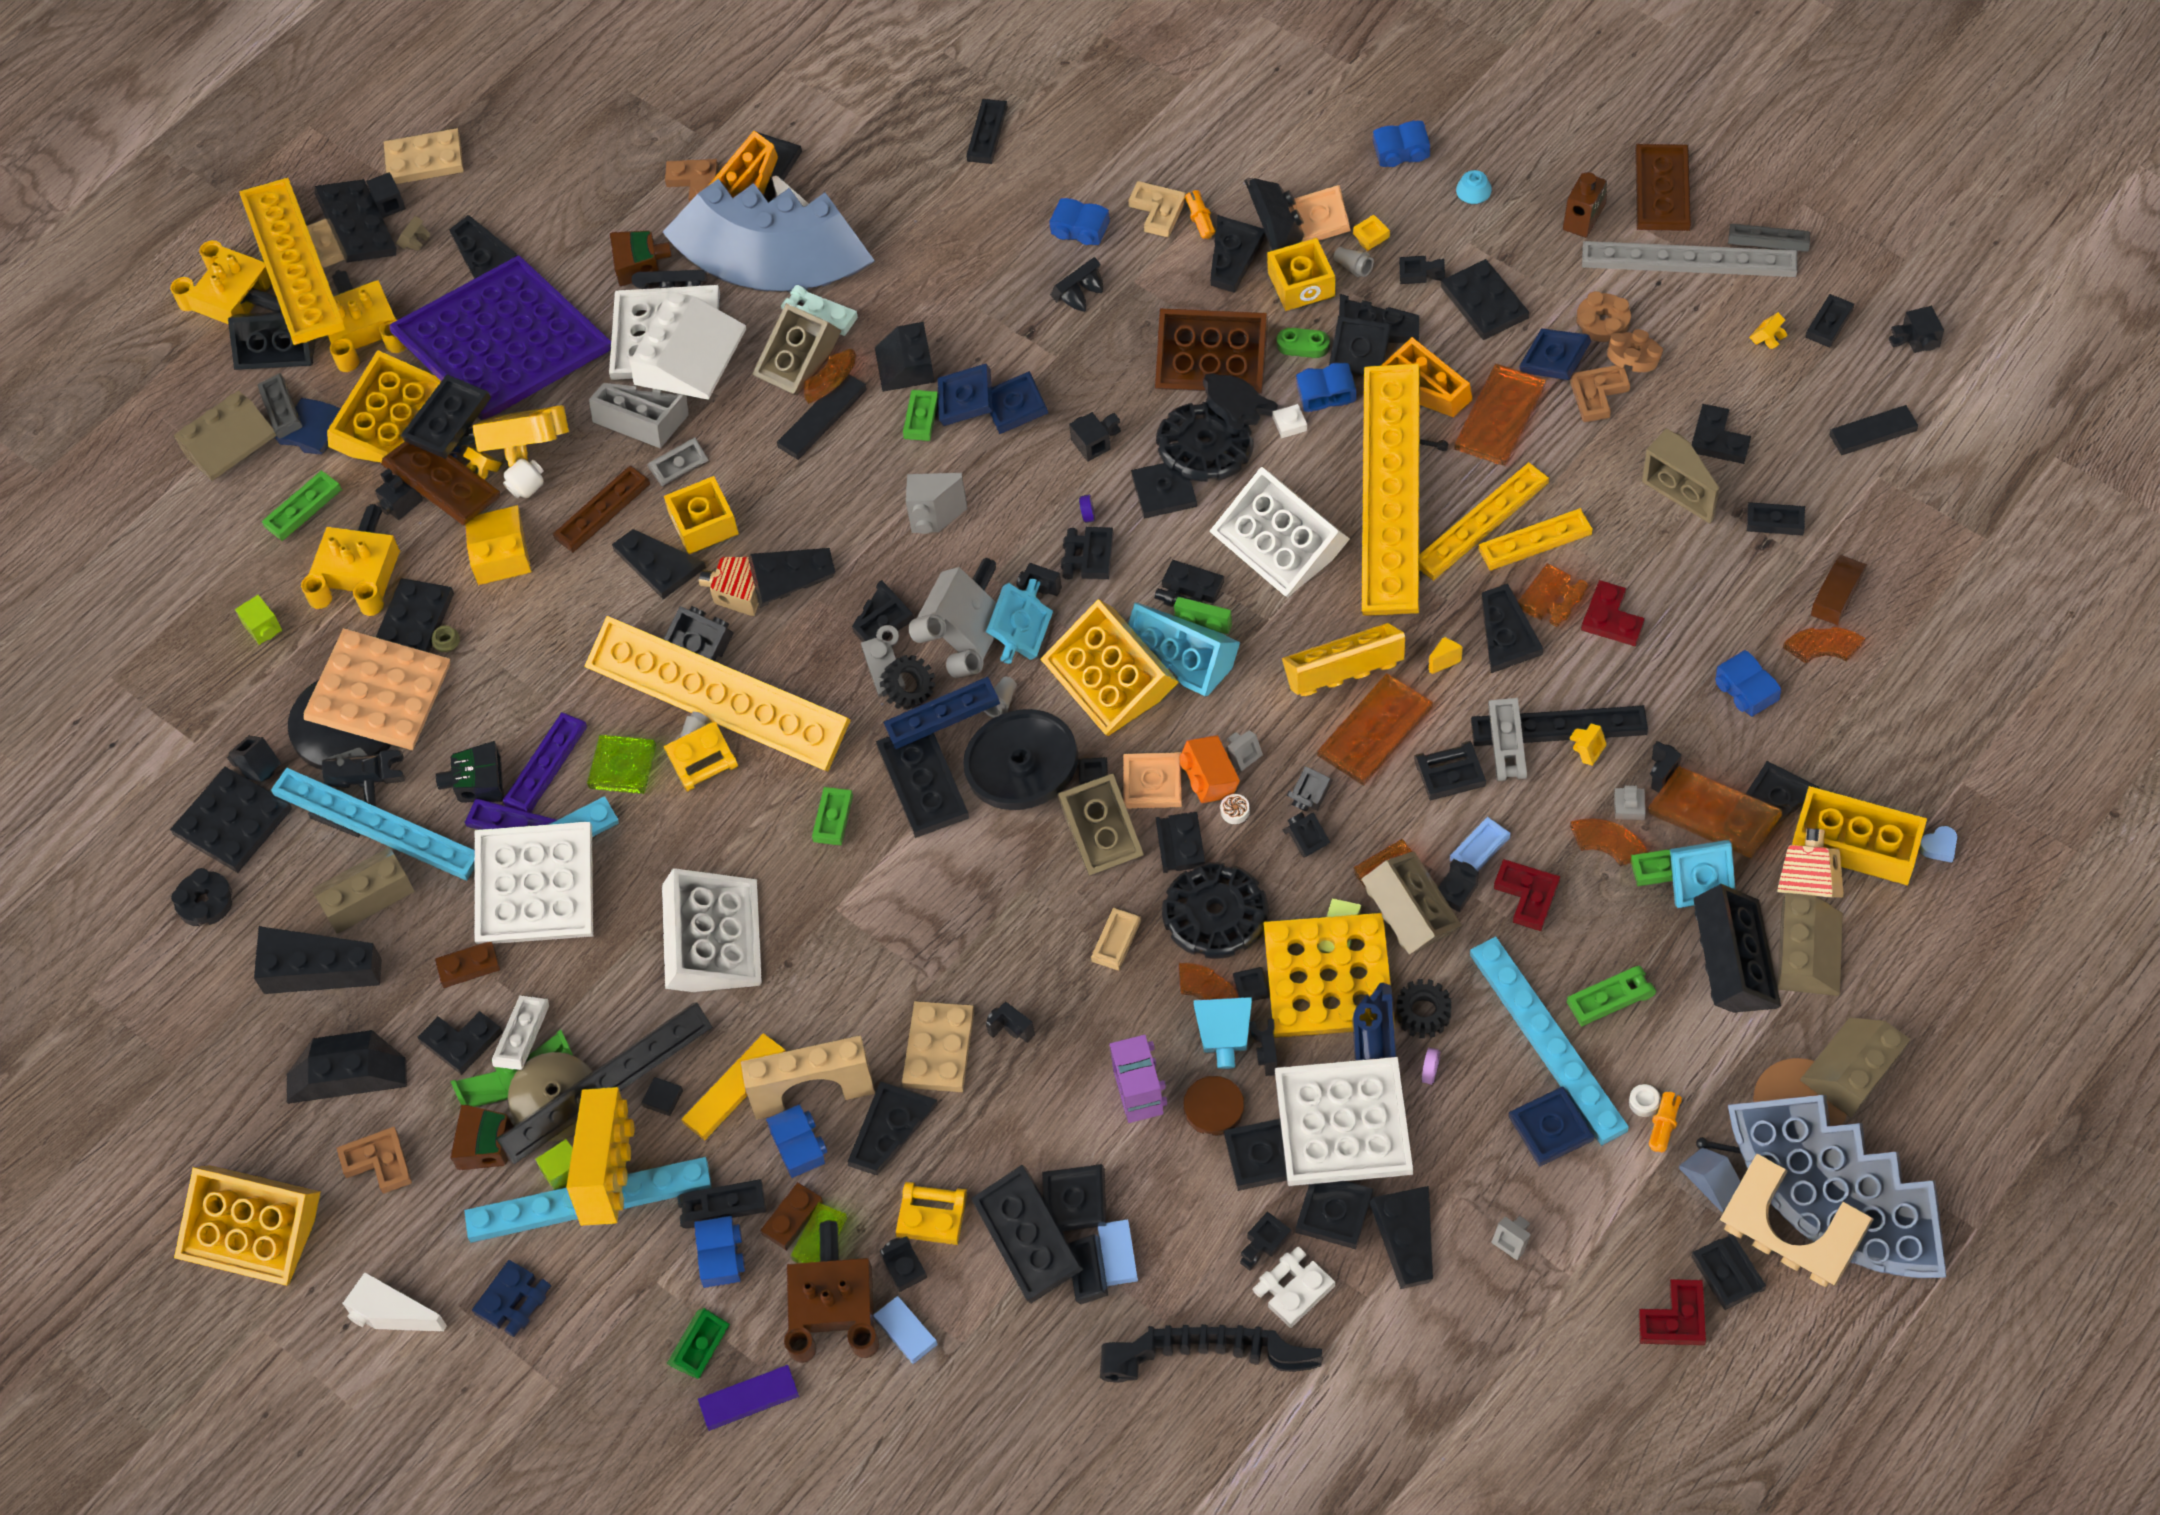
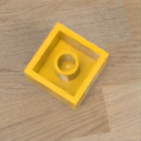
[1267,238,1335,311]
[664,476,739,554]

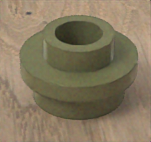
[432,625,460,652]

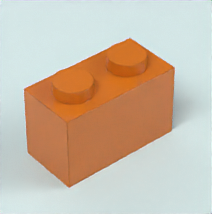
[1179,735,1240,803]

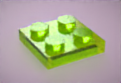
[587,735,656,794]

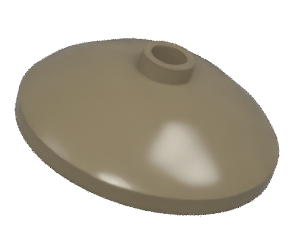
[508,1052,592,1141]

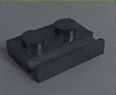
[1155,812,1205,873]
[1691,1233,1766,1310]

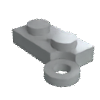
[861,625,905,697]

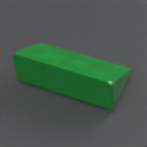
[667,1308,730,1379]

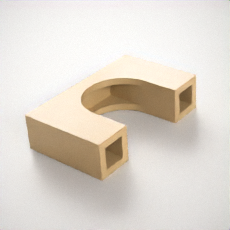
[741,1036,875,1120]
[1720,1154,1874,1288]

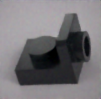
[1016,562,1062,596]
[1650,741,1682,794]
[1282,812,1331,858]
[1438,859,1479,913]
[986,1001,1035,1043]
[880,1236,927,1292]

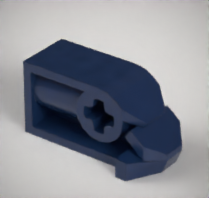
[1352,983,1396,1061]

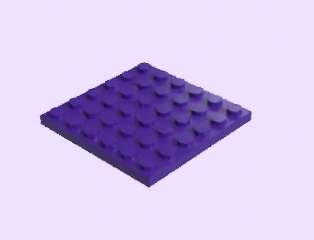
[390,255,611,421]

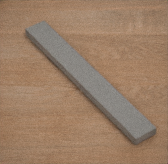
[1582,241,1797,277]

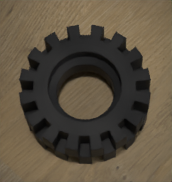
[880,655,935,710]
[1396,979,1452,1039]

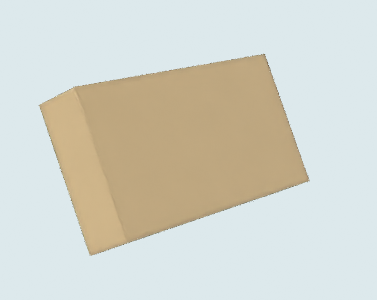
[1091,908,1141,971]

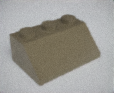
[173,390,277,481]
[312,847,415,934]
[1361,851,1462,955]
[1777,893,1843,996]
[1800,1017,1911,1118]

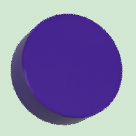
[1079,494,1095,523]

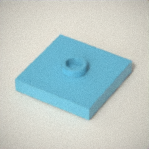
[1670,840,1735,908]

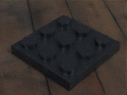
[170,766,292,873]

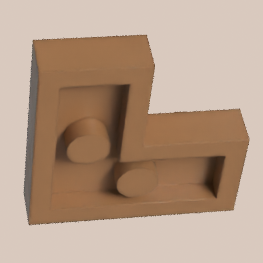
[665,159,718,202]
[1570,365,1630,423]
[336,1126,412,1194]

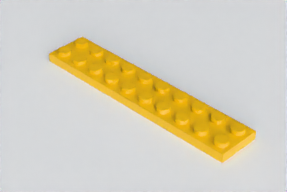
[239,178,345,345]
[1362,364,1420,616]
[584,616,851,772]

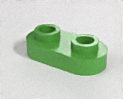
[1277,328,1330,358]

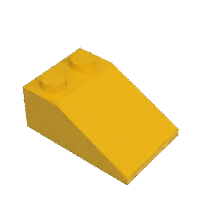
[466,505,532,585]

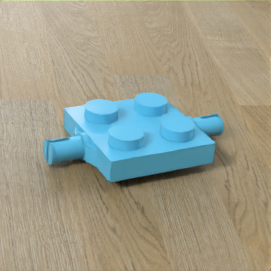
[986,579,1053,664]

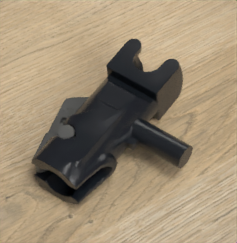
[322,748,406,807]

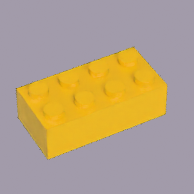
[1792,786,1927,886]
[566,1087,635,1226]

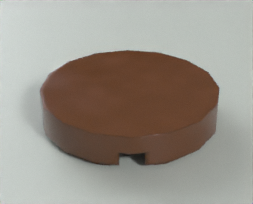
[1184,1076,1244,1136]

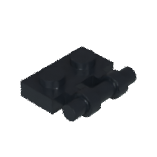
[1060,527,1114,580]
[1154,559,1224,607]

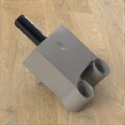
[909,558,996,678]

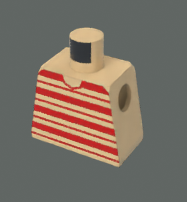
[699,557,759,616]
[1778,828,1843,898]

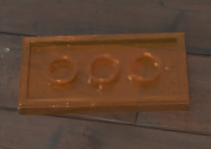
[1454,363,1546,466]
[1317,673,1433,786]
[1648,766,1782,858]

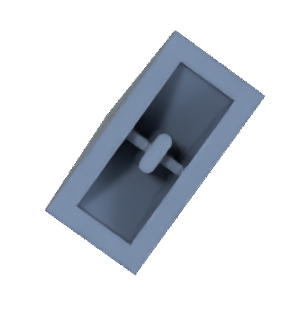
[1679,1148,1741,1213]

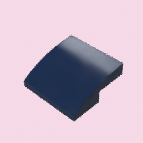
[274,398,341,454]

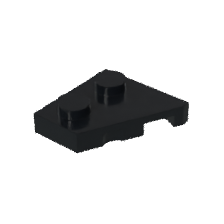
[852,580,914,642]

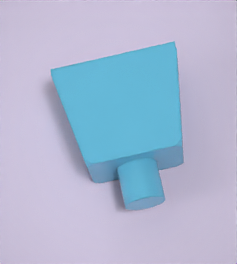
[1193,997,1252,1069]

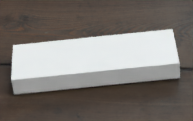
[492,996,549,1070]

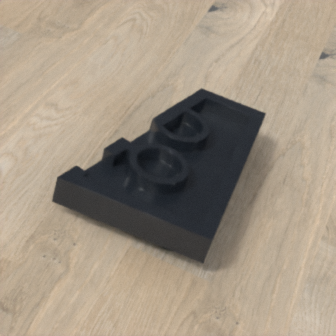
[449,215,518,279]
[1339,294,1419,343]
[612,529,706,599]
[748,548,835,608]
[1481,583,1544,673]
[1724,761,1820,845]
[848,1081,938,1175]

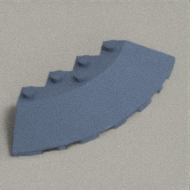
[663,178,875,292]
[1728,1095,1947,1278]

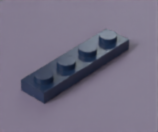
[883,676,1000,749]

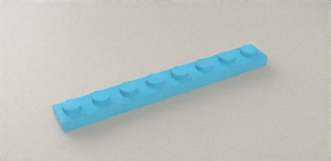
[271,768,475,881]
[1470,936,1629,1146]
[464,1157,712,1243]

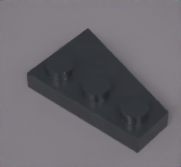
[1210,215,1266,293]
[1369,1186,1433,1289]

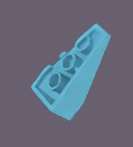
[1128,603,1240,696]

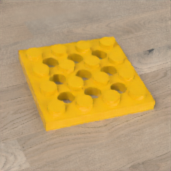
[1264,913,1395,1038]

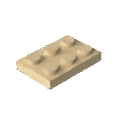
[384,128,464,184]
[902,1001,975,1092]

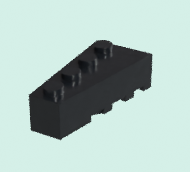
[254,926,382,994]

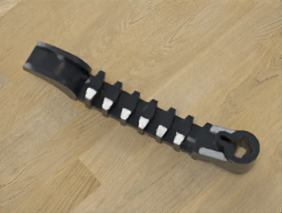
[1100,1324,1323,1383]

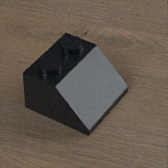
[875,322,935,392]

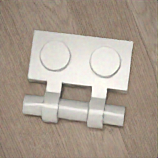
[1253,1247,1335,1328]

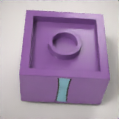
[1110,1035,1167,1123]

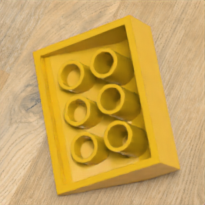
[327,350,441,463]
[1041,599,1179,736]
[174,1165,321,1286]

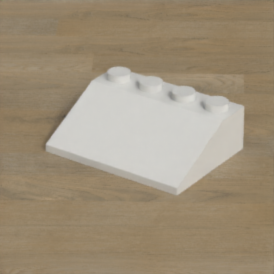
[630,291,746,400]
[1210,467,1350,598]
[662,868,762,992]

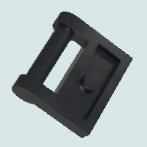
[1414,741,1486,801]

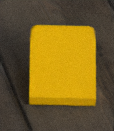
[1429,637,1463,674]

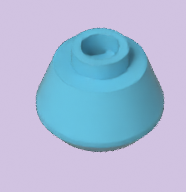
[1456,170,1492,204]

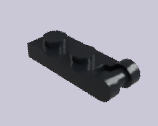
[632,270,707,289]
[677,1179,766,1229]

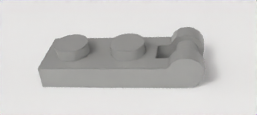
[1488,698,1527,781]

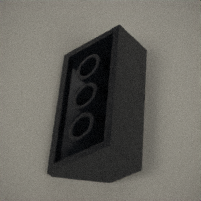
[1693,884,1781,1013]

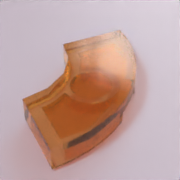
[804,348,857,404]
[1783,627,1865,664]
[1570,819,1649,866]
[1179,963,1239,1000]

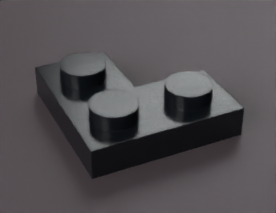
[1691,404,1751,464]
[417,1011,503,1075]

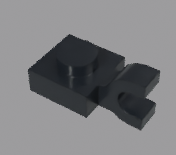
[1399,255,1446,284]
[1250,1019,1277,1076]
[1240,1211,1292,1271]

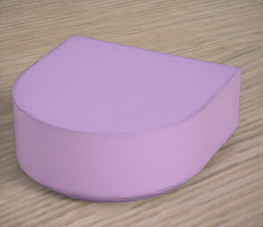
[1422,1047,1441,1085]

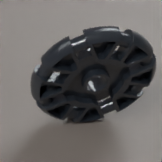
[1156,402,1254,482]
[1162,862,1269,959]

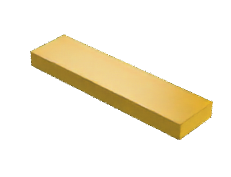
[1478,508,1593,571]
[681,1033,786,1141]

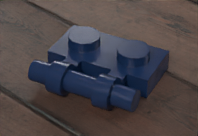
[472,1260,551,1337]

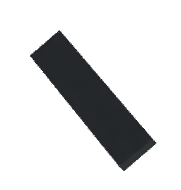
[777,372,867,460]

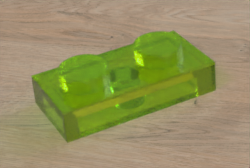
[790,1202,847,1263]

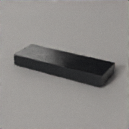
[966,98,1008,164]
[1829,405,1918,456]

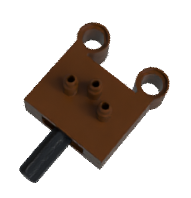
[784,1220,879,1363]

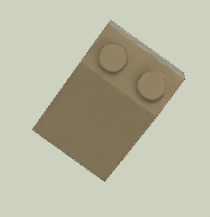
[752,303,841,395]
[1642,428,1719,524]
[1057,773,1144,876]

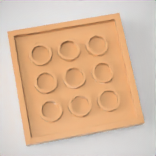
[304,628,450,751]

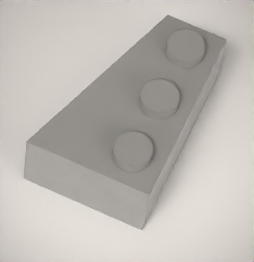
[589,383,689,449]

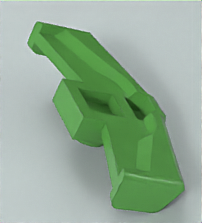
[450,1029,573,1107]

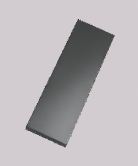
[1728,224,1810,252]
[257,373,303,439]

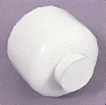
[503,459,544,498]

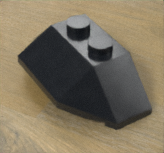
[1244,178,1304,251]
[287,1030,407,1104]

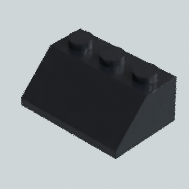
[228,312,316,370]

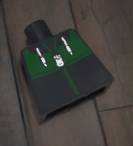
[436,741,504,803]

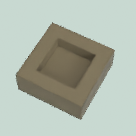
[396,215,430,251]

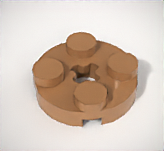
[1576,291,1631,342]
[1607,329,1663,372]

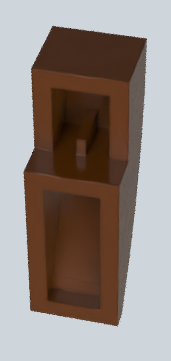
[1811,555,1867,626]

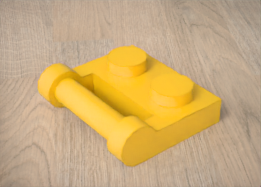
[663,721,738,792]
[895,1182,967,1245]

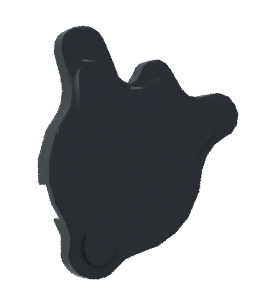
[1203,373,1278,434]

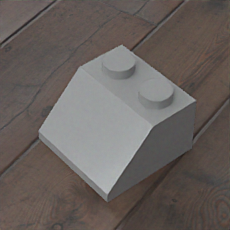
[906,473,967,534]

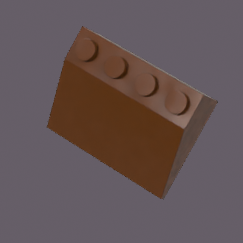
[1155,308,1268,394]

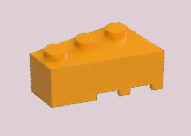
[708,131,778,198]
[1381,337,1472,418]

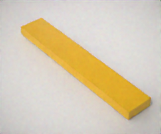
[1419,462,1549,581]

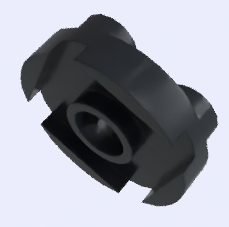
[171,868,232,926]

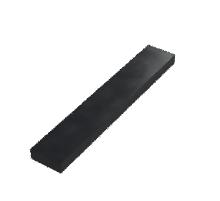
[1471,705,1648,746]

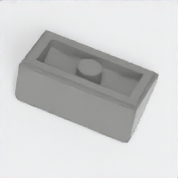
[647,437,709,487]

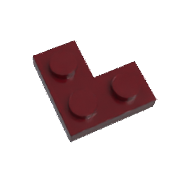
[1581,580,1645,647]
[1494,859,1560,931]
[1638,1279,1706,1345]

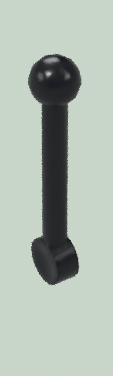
[1420,439,1449,451]
[1696,1137,1741,1154]

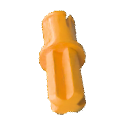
[1185,190,1215,239]
[1648,1092,1682,1153]

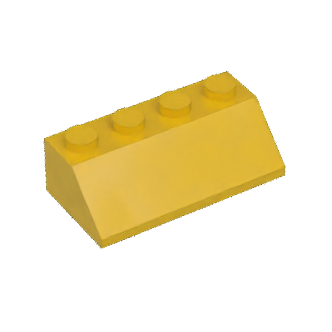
[1282,623,1405,696]

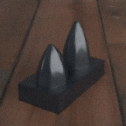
[1050,257,1103,312]

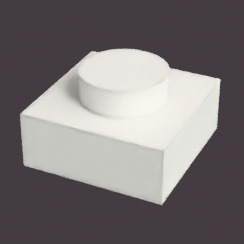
[1273,404,1307,438]

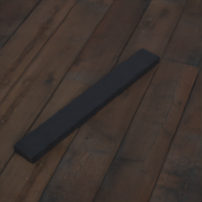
[496,1002,713,1164]

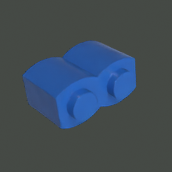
[1373,121,1430,167]
[1049,198,1110,245]
[1296,363,1356,412]
[1715,650,1781,717]
[766,1104,828,1178]
[694,1216,745,1288]

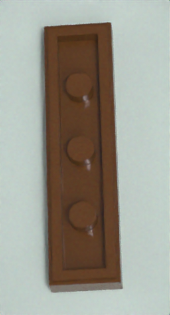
[553,465,650,553]

